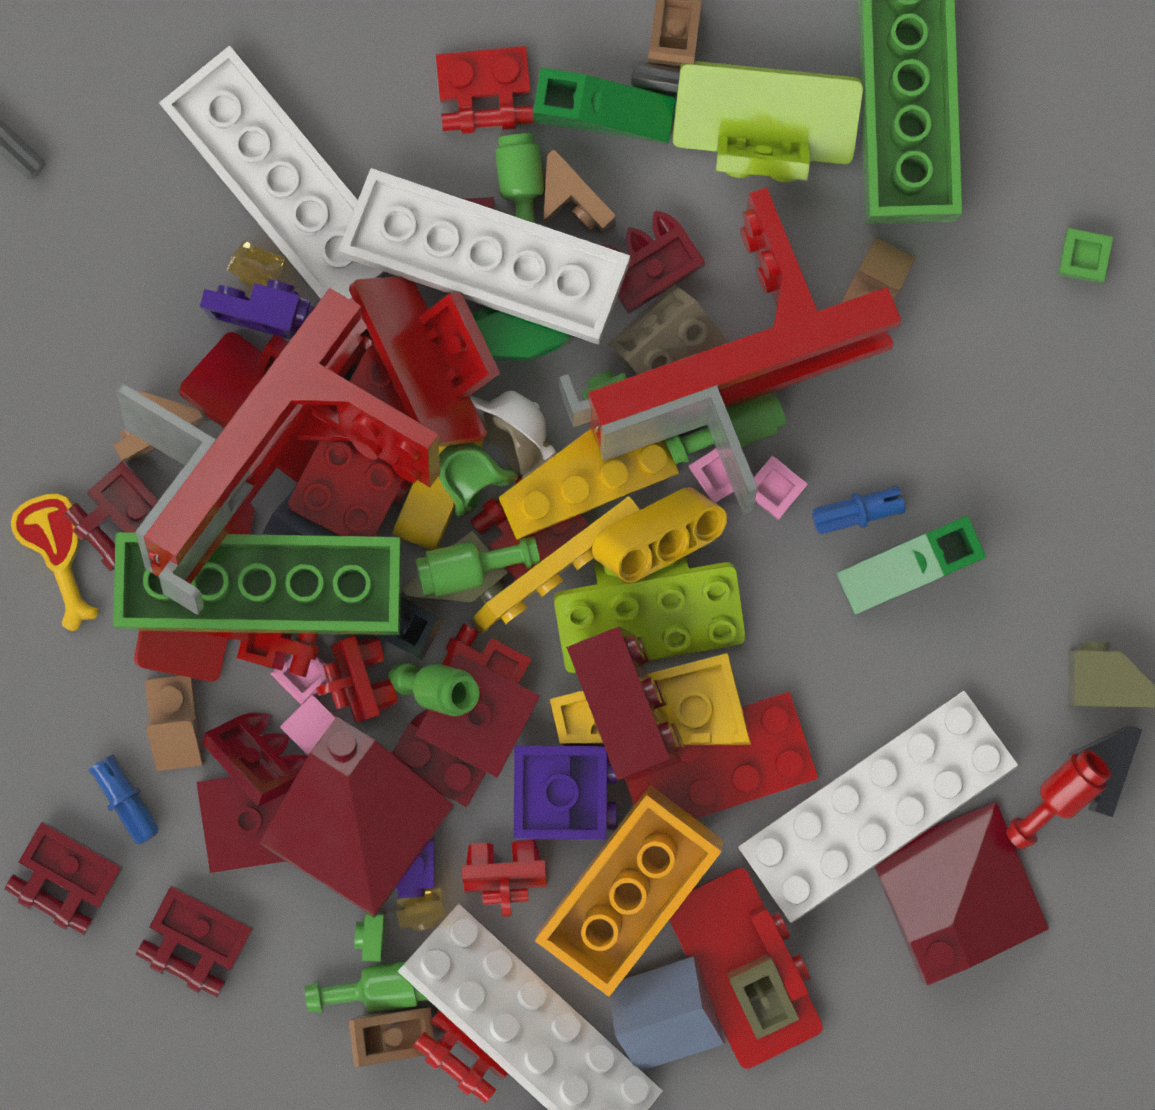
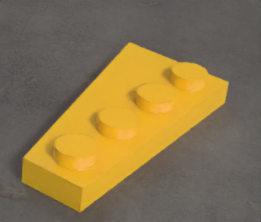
[498,428,679,540]
[471,496,640,634]
[550,653,751,746]

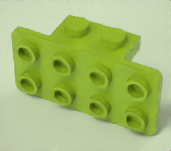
[673,61,863,182]
[553,556,745,673]

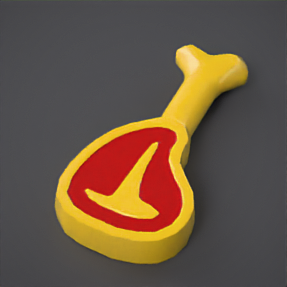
[11,493,100,631]

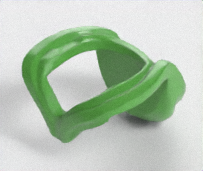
[438,442,519,518]

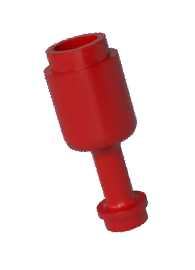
[1006,750,1111,850]

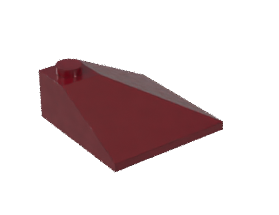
[260,716,454,918]
[874,801,1049,986]

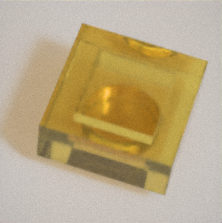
[227,241,286,287]
[396,888,446,931]

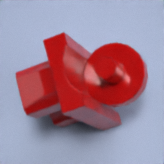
[316,636,398,724]
[461,839,547,917]

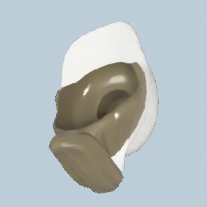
[470,391,557,479]

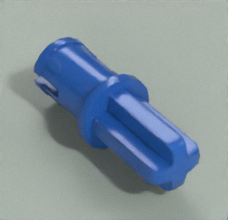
[812,485,905,534]
[88,754,158,844]

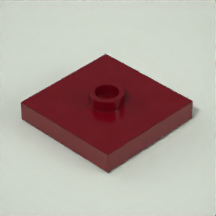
[415,653,540,778]
[196,777,287,873]

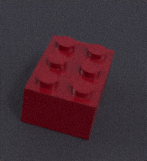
[566,626,684,782]

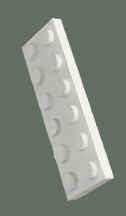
[159,45,386,299]
[338,168,631,345]
[738,691,1018,924]
[398,904,663,1110]

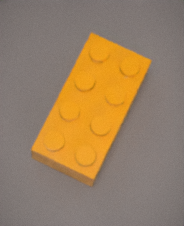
[535,785,724,997]

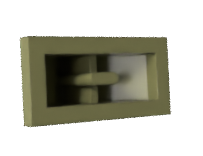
[726,954,799,1040]

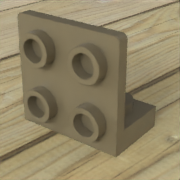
[607,285,729,375]

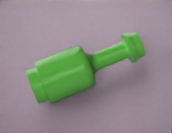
[495,133,545,224]
[665,391,787,465]
[415,536,540,597]
[388,663,479,716]
[305,961,428,1014]

